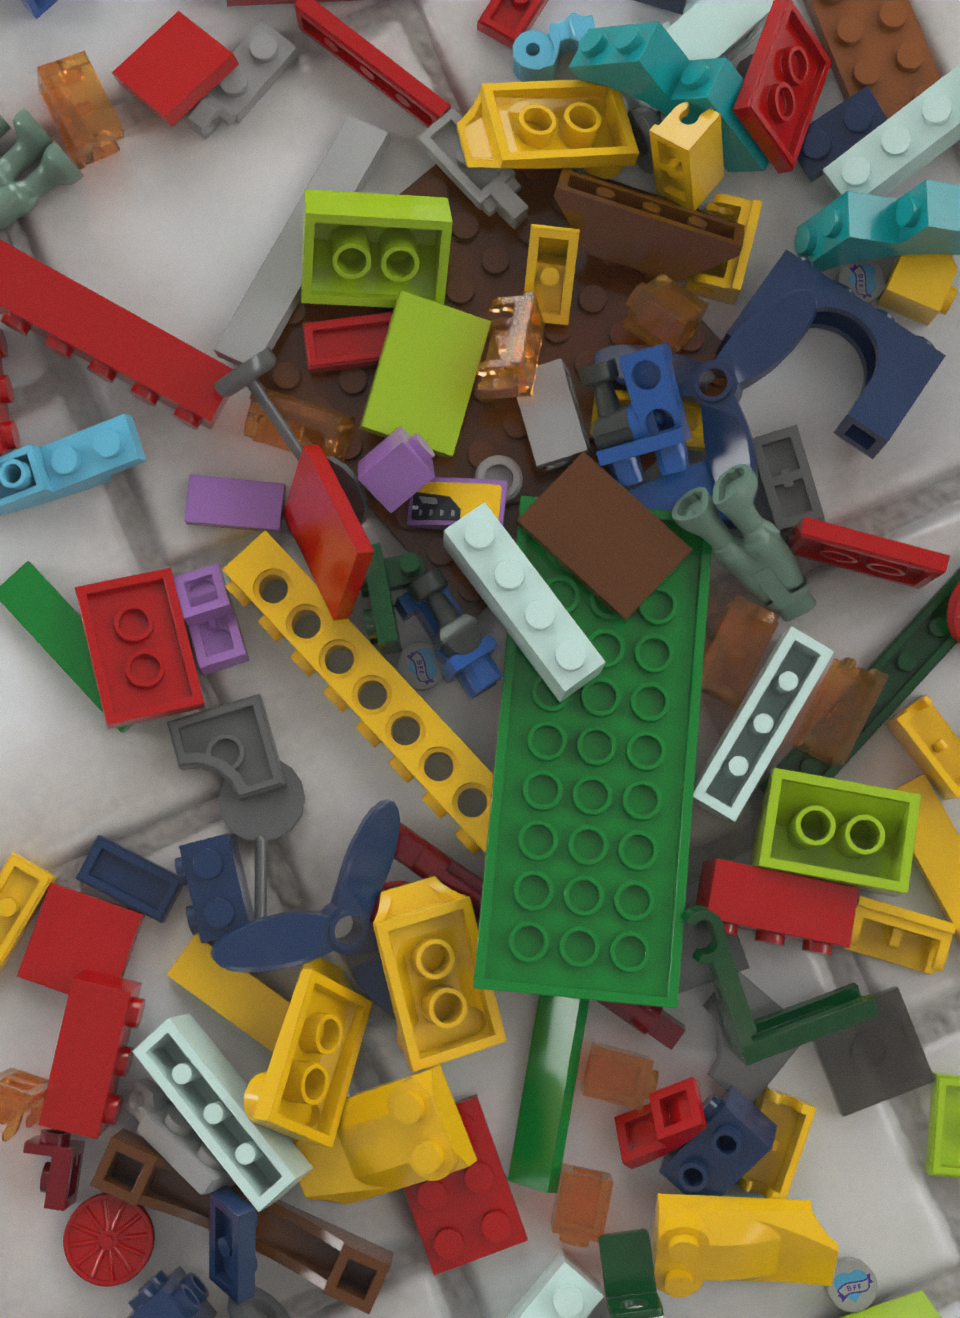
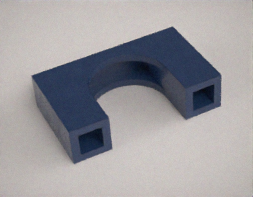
[715,249,946,459]

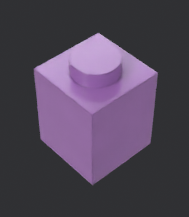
[358,426,435,513]

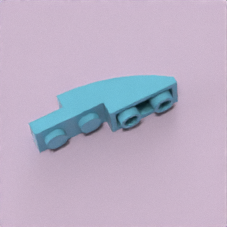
[0,413,146,516]

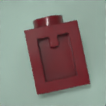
[23,1129,85,1211]

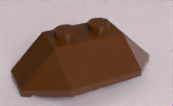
[554,167,745,283]

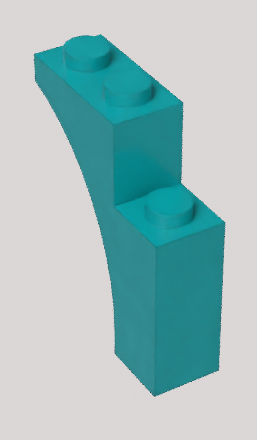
[569,21,769,172]
[794,179,960,272]

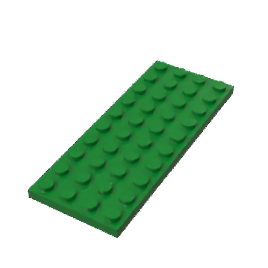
[473,496,712,1008]

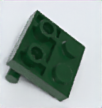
[360,543,426,655]

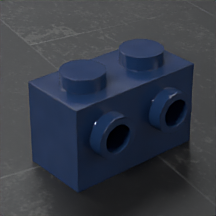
[175,833,254,943]
[659,1085,777,1196]
[127,1266,217,1318]

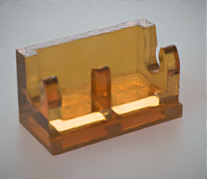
[36,51,124,170]
[476,291,545,399]
[244,390,356,463]
[701,594,779,708]
[791,657,889,767]
[0,1067,49,1142]

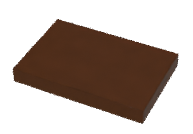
[516,451,692,623]

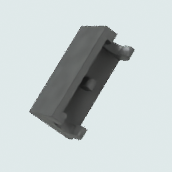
[753,425,825,534]

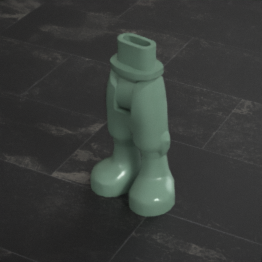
[0,108,84,231]
[671,464,816,622]

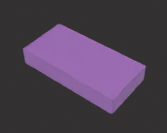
[184,474,286,533]

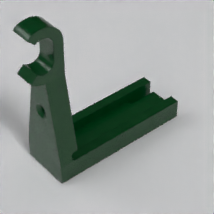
[680,905,879,1066]

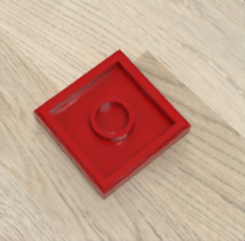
[112,11,239,127]
[17,882,145,994]

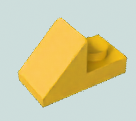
[521,224,580,325]

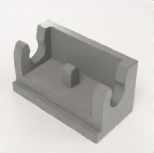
[510,358,594,471]

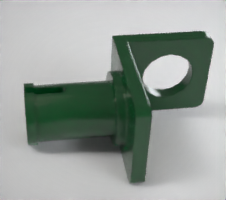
[598,1229,664,1318]

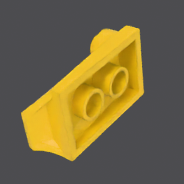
[457,79,639,179]
[373,876,507,1072]
[244,957,373,1148]
[292,1064,477,1205]
[651,1193,839,1298]

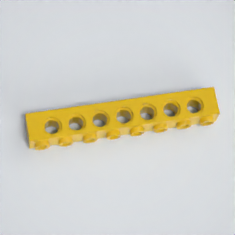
[222,530,493,855]

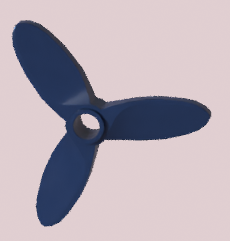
[593,288,818,503]
[210,799,400,1020]

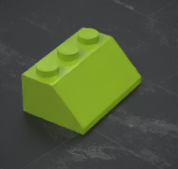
[301,189,453,308]
[750,768,921,897]

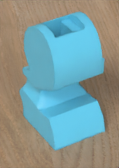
[513,13,595,82]

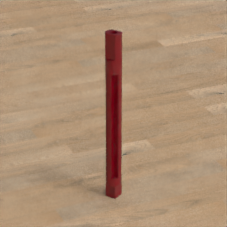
[394,822,686,1050]

